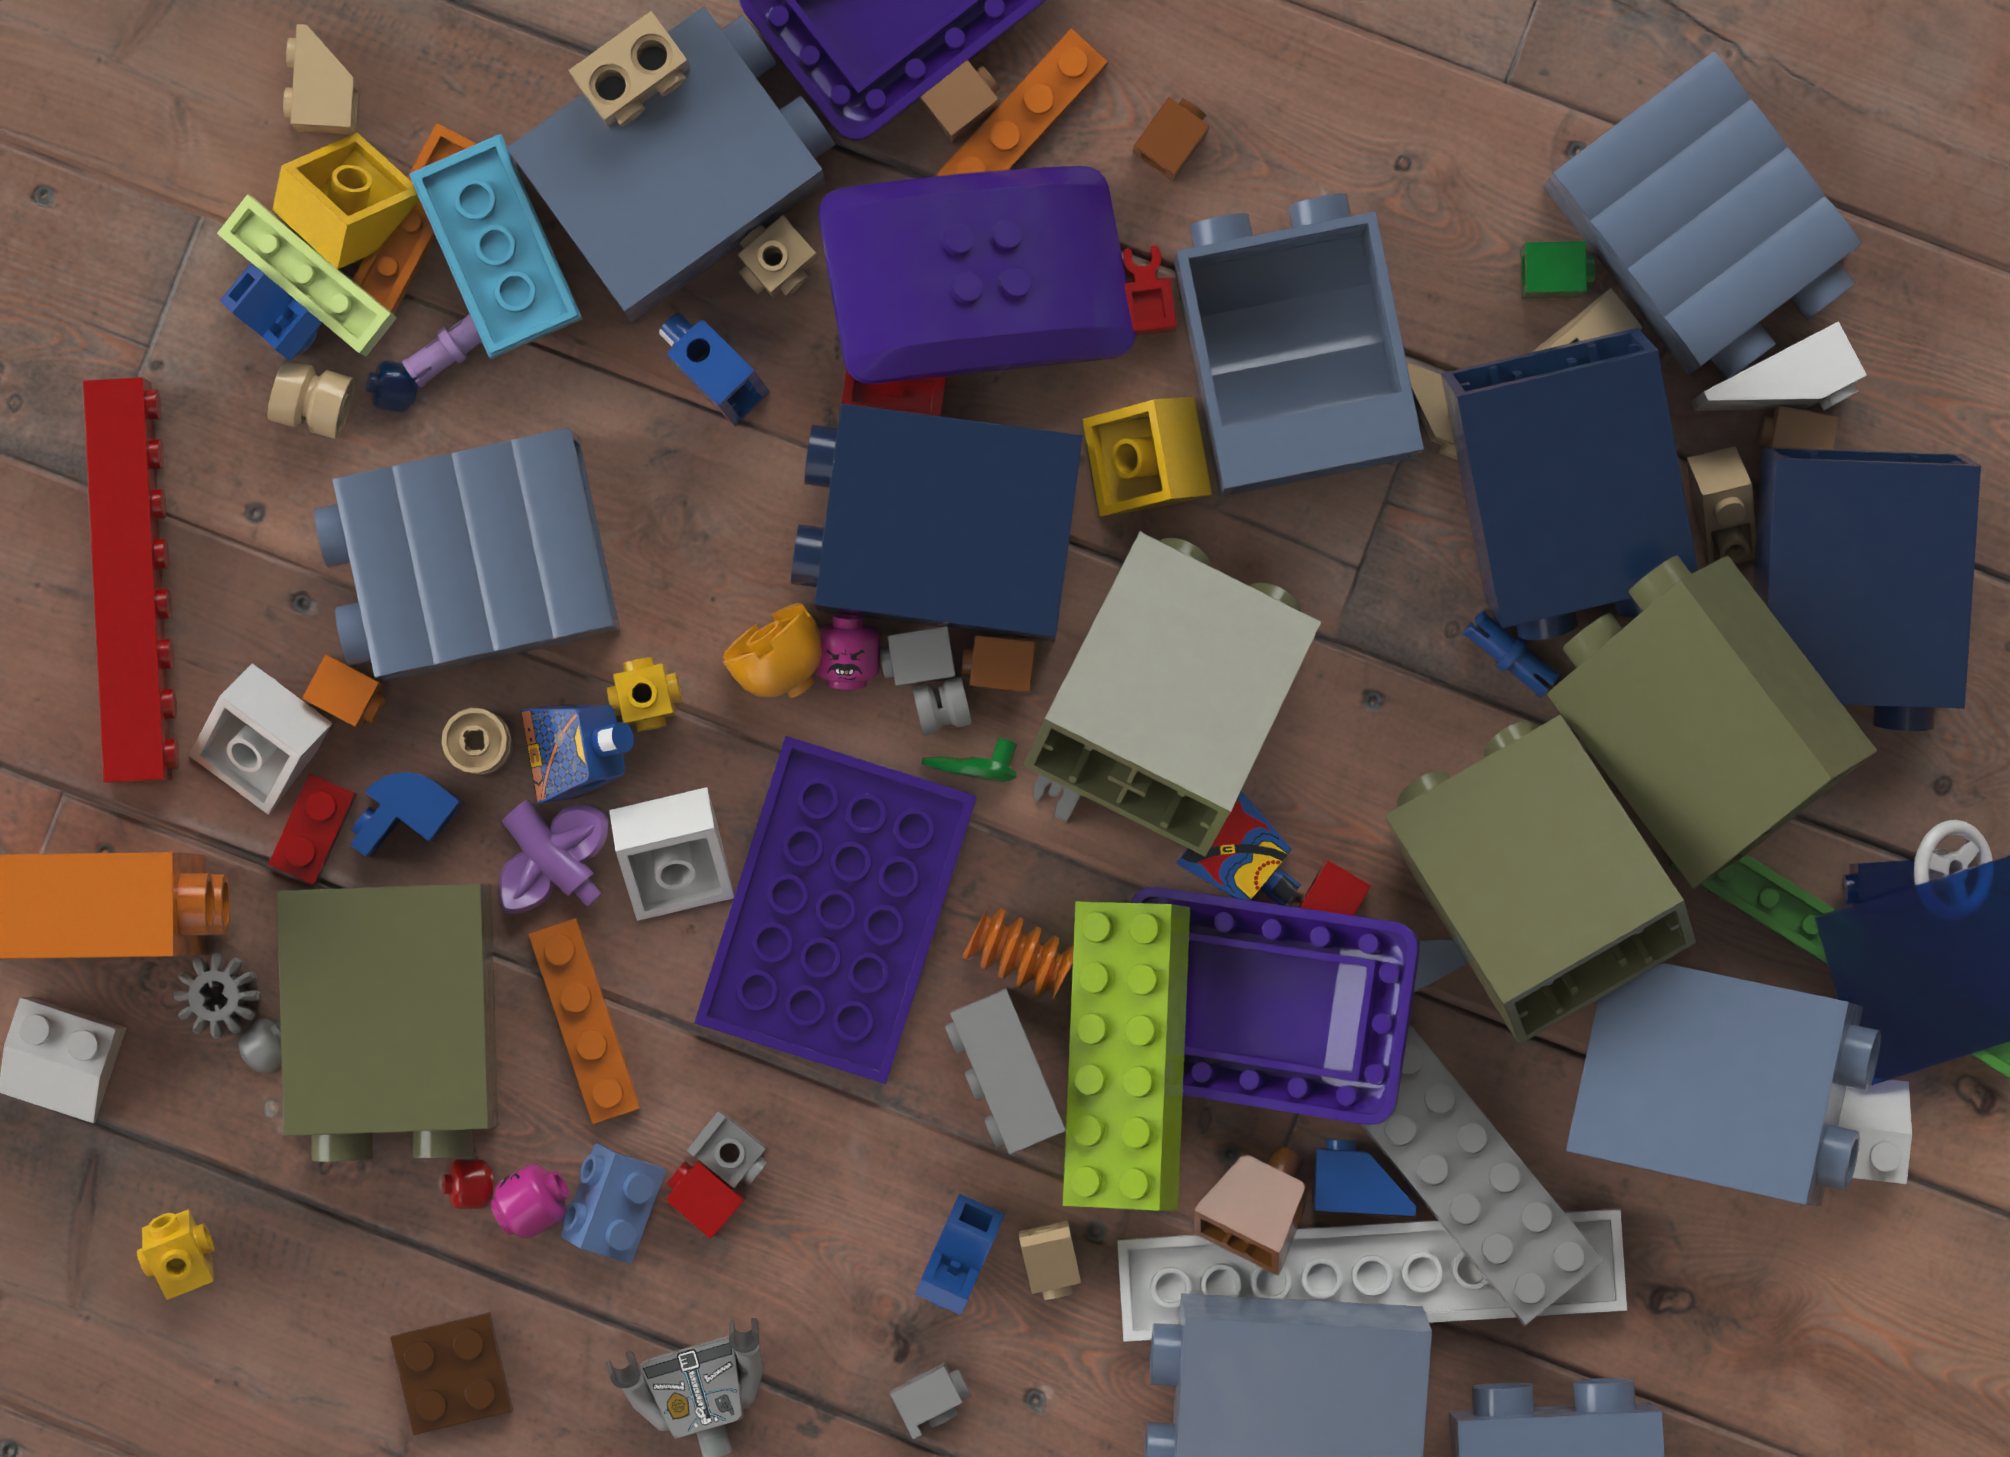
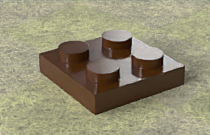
[390,1312,513,1435]

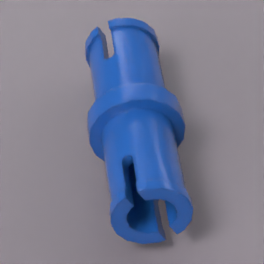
[1462,610,1560,698]

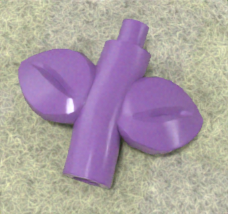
[498,799,609,914]

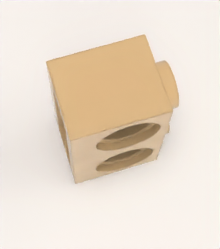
[568,11,690,128]

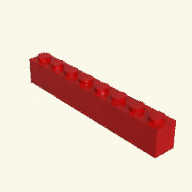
[83,377,179,784]

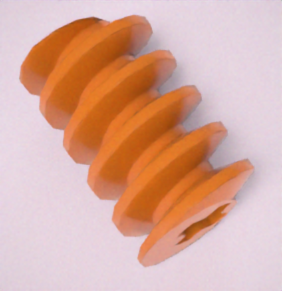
[962,907,1074,1000]

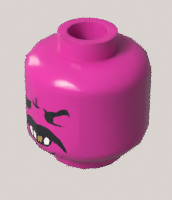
[815,614,880,690]
[491,1164,569,1238]

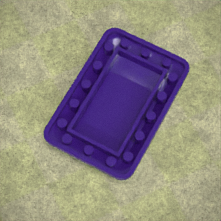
[739,0,1047,141]
[818,166,1136,384]
[1131,887,1420,1125]

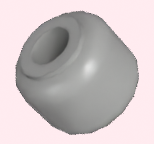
[238,1018,282,1073]

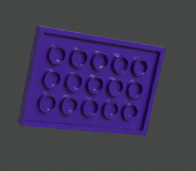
[694,736,977,1084]

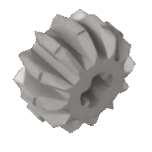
[174,953,261,1039]

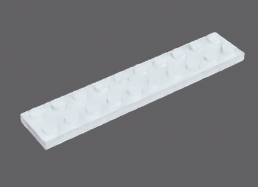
[1117,1208,1627,1342]

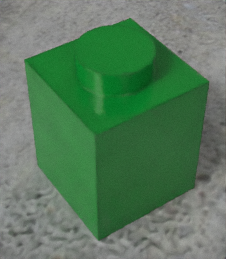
[1520,241,1595,299]

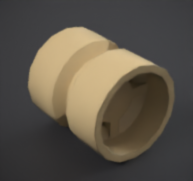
[267,358,355,440]
[441,708,514,775]

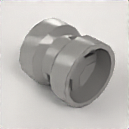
[912,676,972,736]

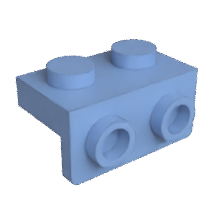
[561,1143,666,1264]

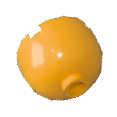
[722,603,822,698]

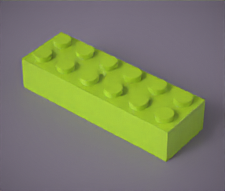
[1063,901,1190,1211]

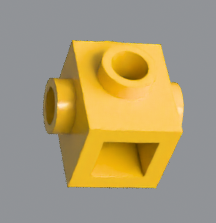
[607,657,682,732]
[137,1209,215,1300]

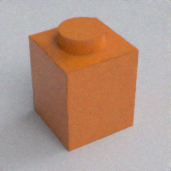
[302,654,386,729]

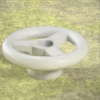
[1914,820,1993,920]

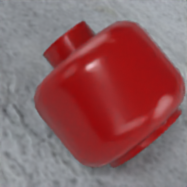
[441,1159,494,1209]

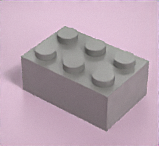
[945,988,1066,1155]

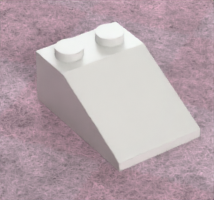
[1690,321,1867,411]

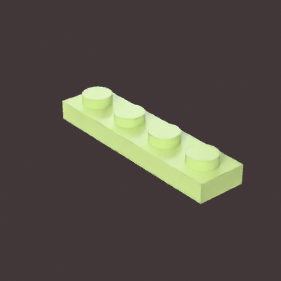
[217,194,397,357]

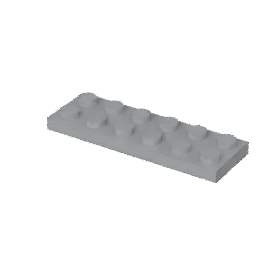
[1360,1025,1604,1326]

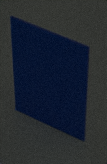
[1814,855,2010,1085]

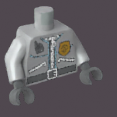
[606,1318,764,1457]

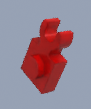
[1123,245,1177,336]

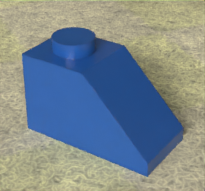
[1311,1139,1416,1216]

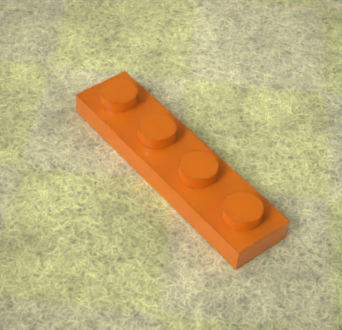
[936,28,1108,176]
[352,123,476,314]
[528,918,641,1125]

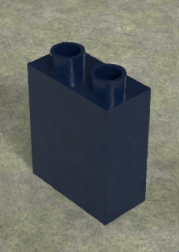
[1441,328,1698,640]
[791,403,1083,642]
[1753,447,1981,731]

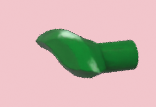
[921,738,1017,782]

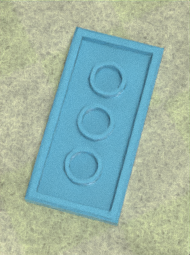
[409,134,583,359]

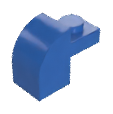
[220,263,323,361]
[350,772,465,857]
[915,1193,1005,1315]

